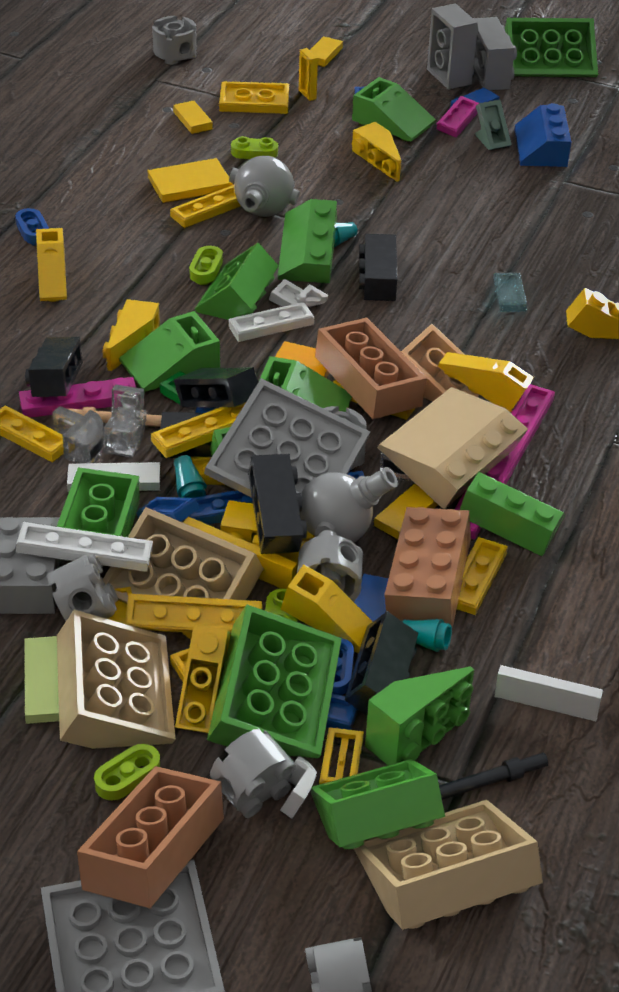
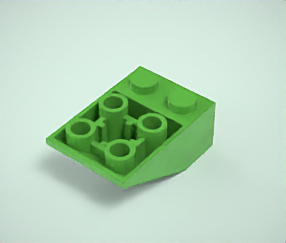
[352,77,436,142]
[119,311,220,392]
[259,356,352,412]
[365,666,474,765]

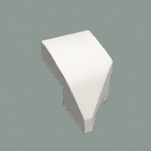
[269,279,328,307]
[280,756,317,818]

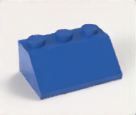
[514,103,571,167]

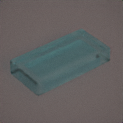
[493,273,527,312]

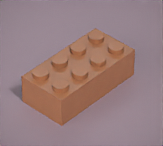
[315,318,427,419]
[385,507,471,628]
[77,766,224,908]

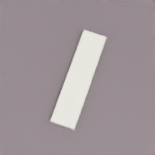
[16,522,153,572]

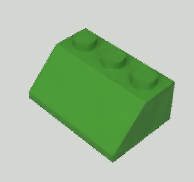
[278,199,337,283]
[195,243,279,320]
[57,467,140,537]
[460,472,565,556]
[310,759,445,849]

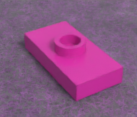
[437,96,479,138]

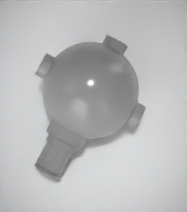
[229,156,300,217]
[300,467,398,543]

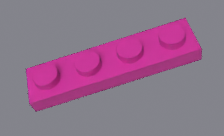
[19,377,138,418]

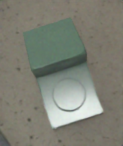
[475,100,512,150]

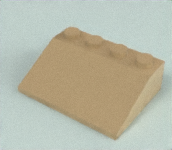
[377,387,528,509]
[103,507,264,603]
[57,609,176,749]
[354,800,543,930]

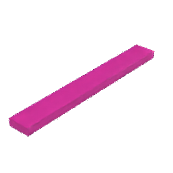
[455,384,555,540]

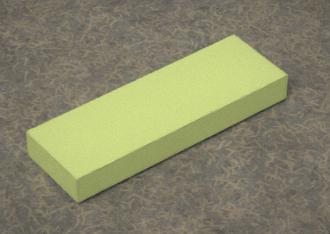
[24,636,59,724]

